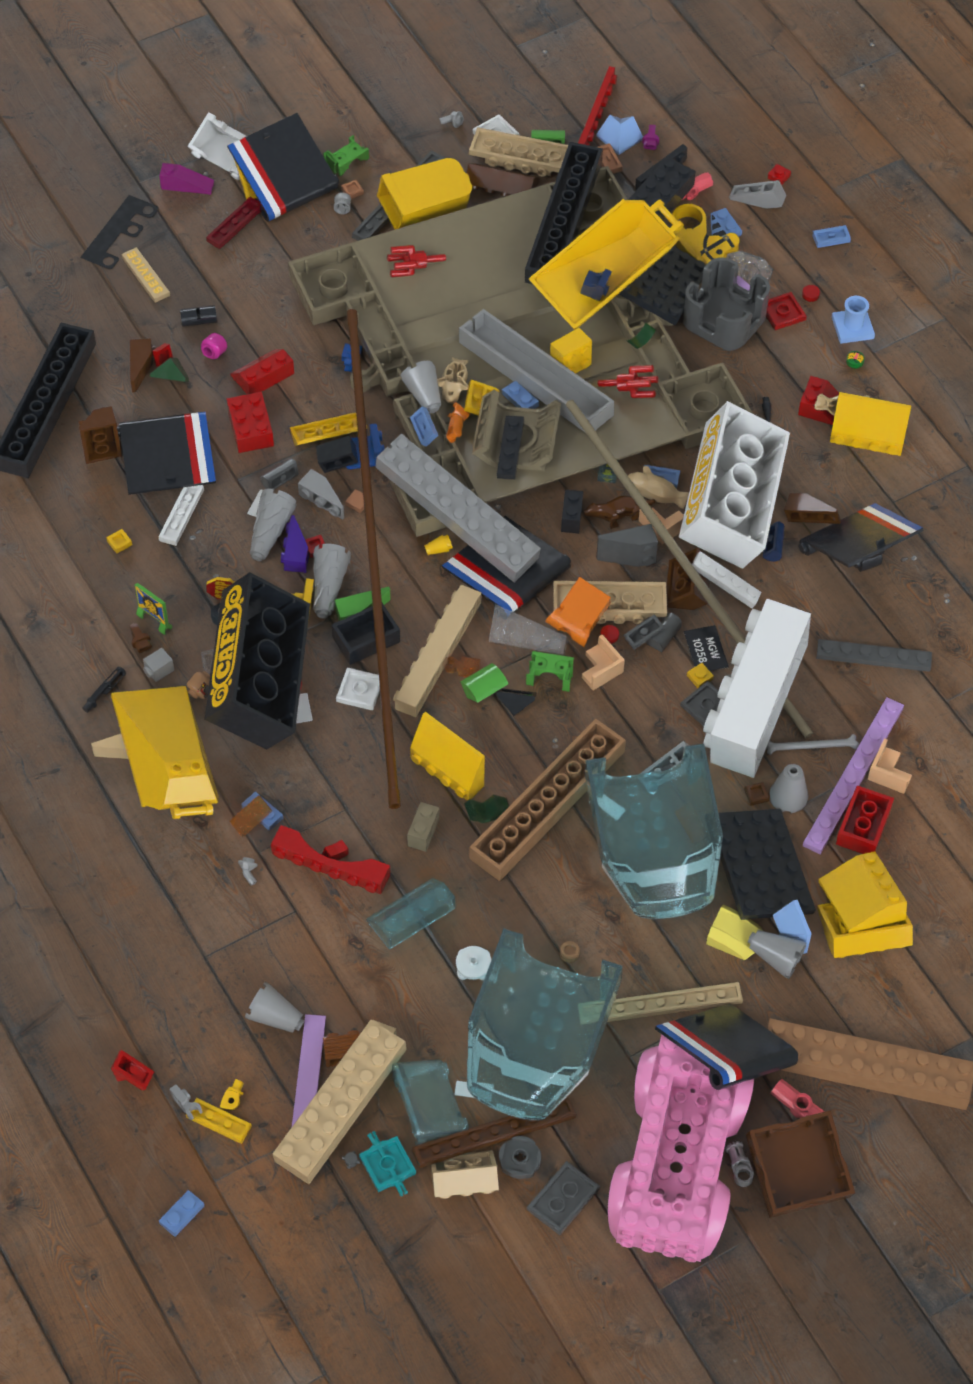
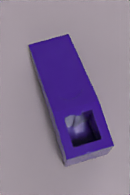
[281,515,309,573]

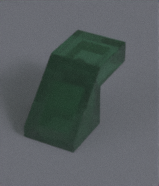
[464,794,509,823]

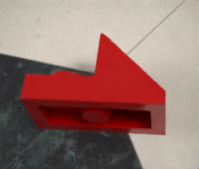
[111,1050,154,1090]

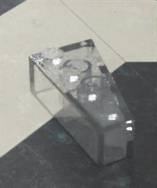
[489,604,568,656]

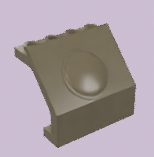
[472,389,561,471]

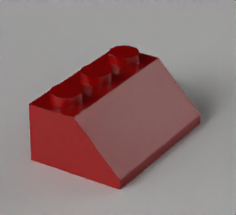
[230,349,294,394]

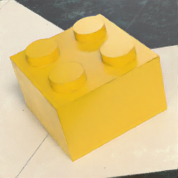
[550,328,592,374]

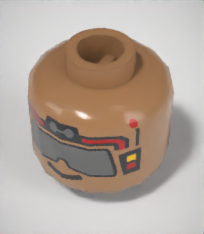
[187,671,210,699]

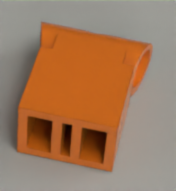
[545,577,611,648]

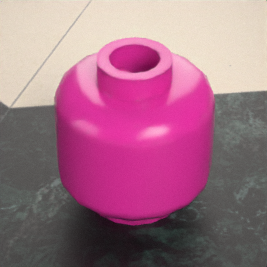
[201,333,227,359]

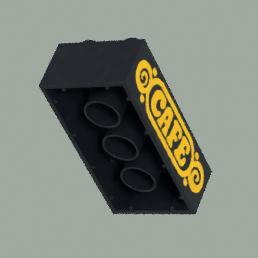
[204,572,310,750]

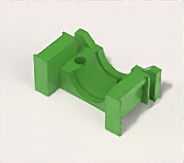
[323,135,369,176]
[526,651,574,692]

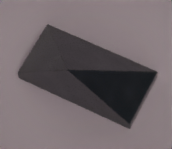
[497,688,537,716]

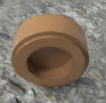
[560,941,580,963]

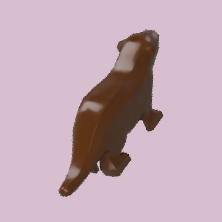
[583,496,656,529]

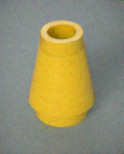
[424,534,453,555]

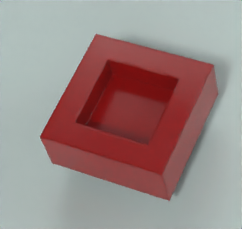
[767,164,791,185]
[152,343,173,367]
[305,535,325,558]

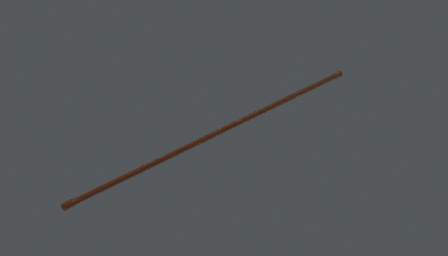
[347,309,401,809]

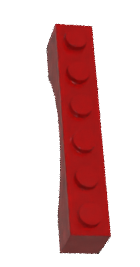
[271,825,390,894]

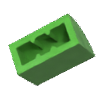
[531,130,565,144]
[460,663,509,703]

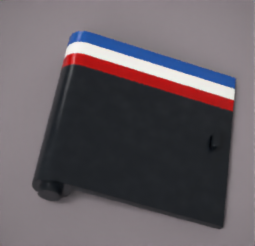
[227,113,340,222]
[117,411,216,495]
[798,503,924,568]
[442,516,571,620]
[655,1004,798,1090]

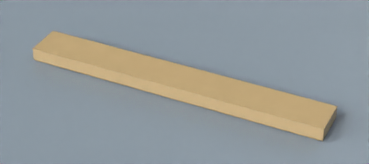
[578,982,743,1026]

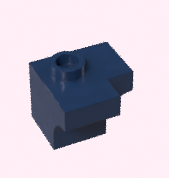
[580,269,612,301]

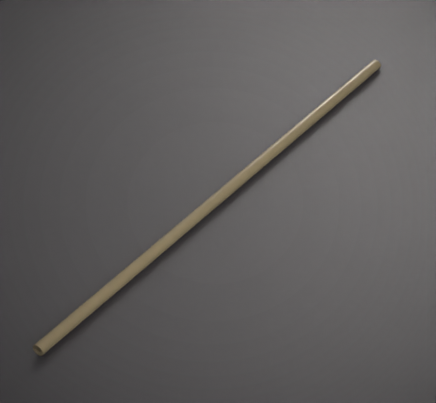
[566,399,813,738]

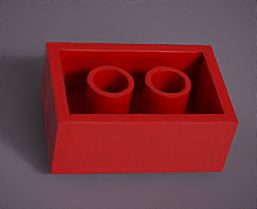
[226,392,274,453]
[836,785,894,854]

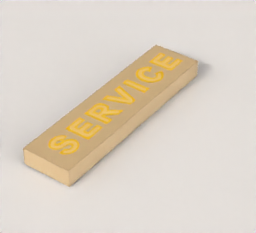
[121,247,170,303]

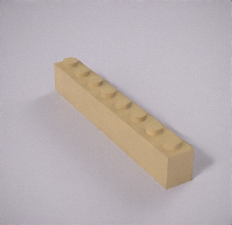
[393,585,481,717]

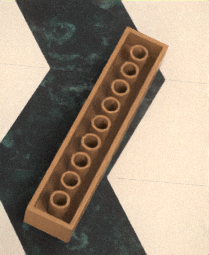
[469,719,626,881]
[768,1018,973,1110]

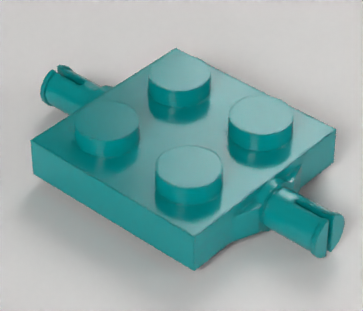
[359,1131,416,1196]

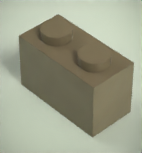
[407,802,439,852]

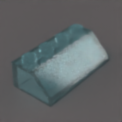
[366,878,455,950]

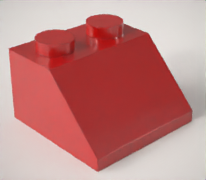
[798,376,839,425]

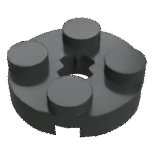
[499,1136,541,1179]

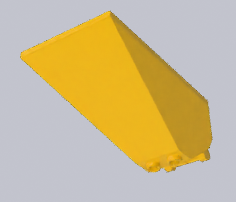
[529,199,684,330]
[111,686,218,819]

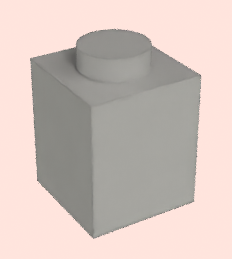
[143,648,175,682]

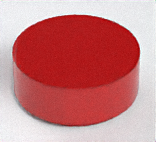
[802,285,820,302]
[600,625,619,644]

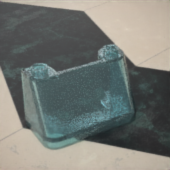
[392,1059,469,1145]

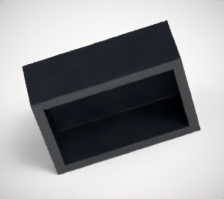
[332,603,400,665]

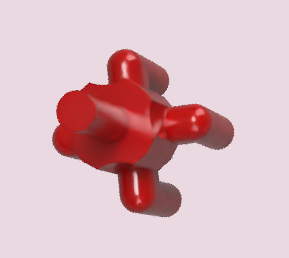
[387,245,446,277]
[598,365,658,398]

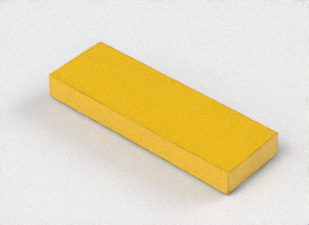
[186,1097,252,1144]

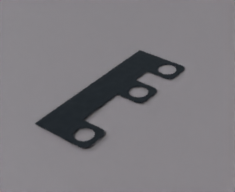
[80,195,158,269]

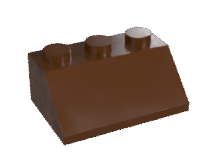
[79,406,122,464]
[666,548,712,610]

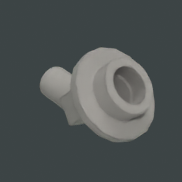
[439,111,464,128]
[238,857,258,886]

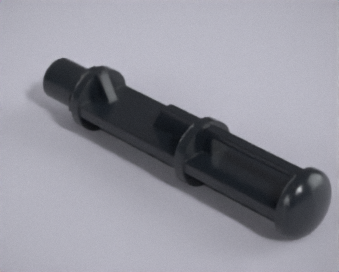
[82,666,126,713]

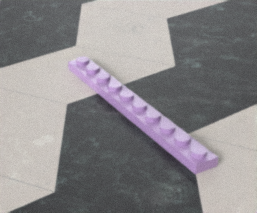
[803,697,904,855]

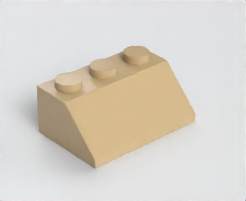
[431,1150,499,1199]

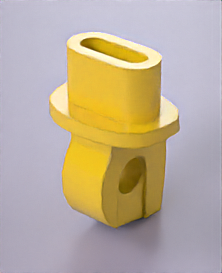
[220,1079,244,1111]

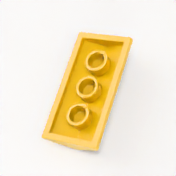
[290,412,367,446]

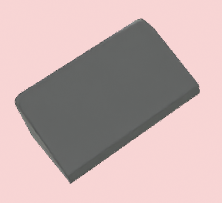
[623,614,665,650]

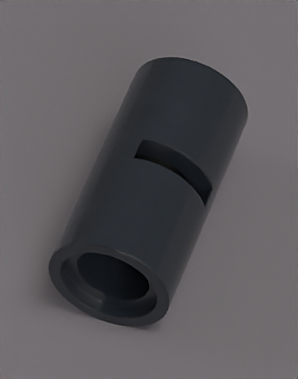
[180,305,217,327]

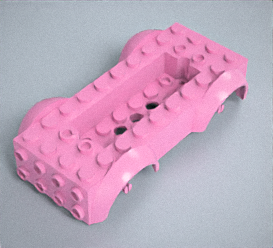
[608,1034,754,1262]

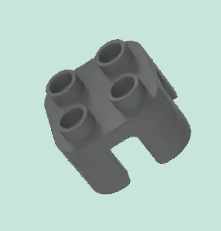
[683,257,770,351]

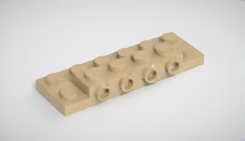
[469,127,568,177]
[553,581,667,624]

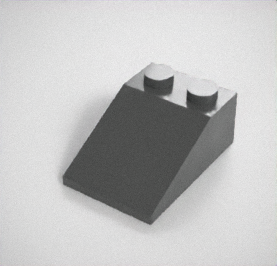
[596,524,658,567]

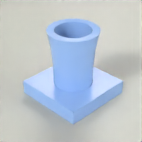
[832,296,875,344]

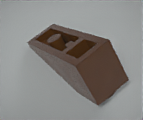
[130,339,156,392]
[784,493,841,524]

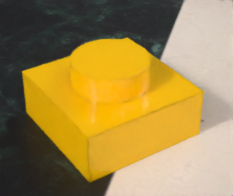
[106,529,132,554]
[687,663,714,688]

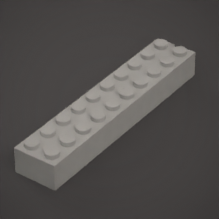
[459,309,614,432]
[376,433,541,583]

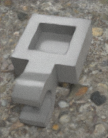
[169,1084,203,1120]

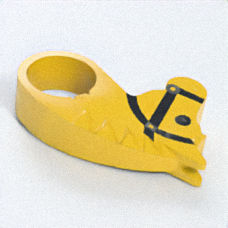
[671,204,740,266]

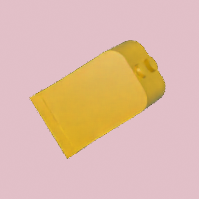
[377,158,472,230]

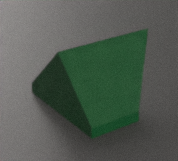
[150,358,189,382]

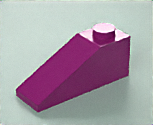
[159,163,214,195]

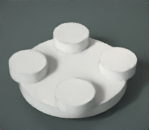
[456,946,491,980]

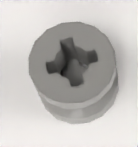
[334,193,351,214]

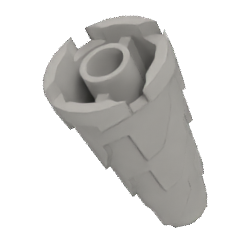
[250,488,297,561]
[313,544,351,618]

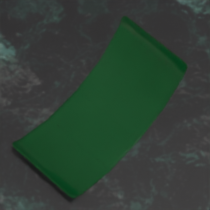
[626,323,656,349]

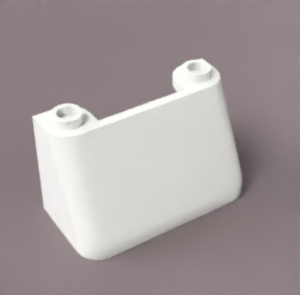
[188,112,246,180]

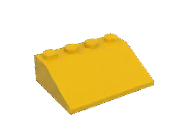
[830,392,911,456]
[410,712,485,801]
[819,852,907,933]
[817,903,913,958]

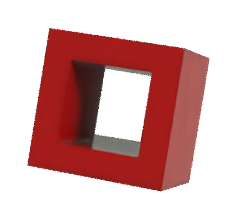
[322,840,349,860]

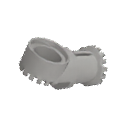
[725,1141,754,1187]

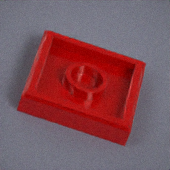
[766,292,807,331]

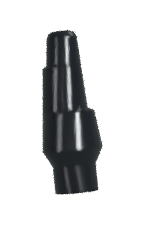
[762,397,771,422]

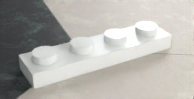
[159,485,204,546]
[692,551,761,608]

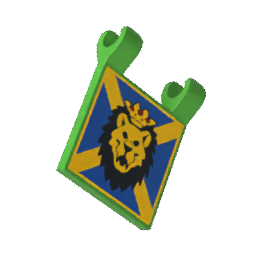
[135,583,172,635]

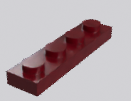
[206,197,261,249]

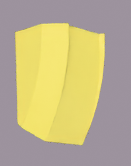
[706,905,763,960]

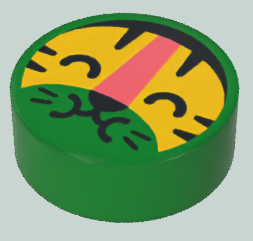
[846,351,865,368]

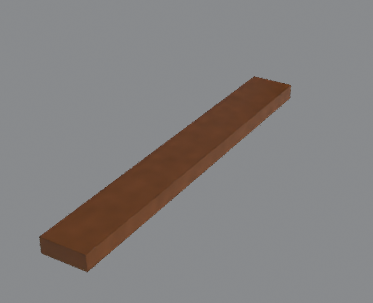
[412,1097,576,1168]

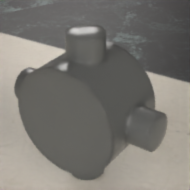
[342,1151,360,1169]

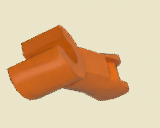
[446,402,470,443]

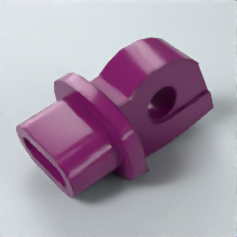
[642,124,659,150]

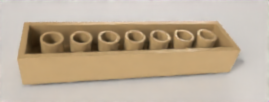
[273,1020,406,1184]

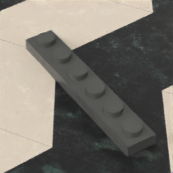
[816,639,932,672]

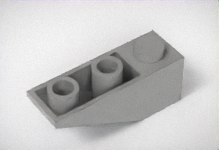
[298,469,344,520]

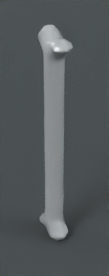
[766,734,859,755]

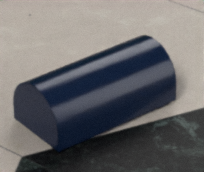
[763,521,785,562]

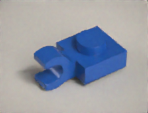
[342,343,363,372]

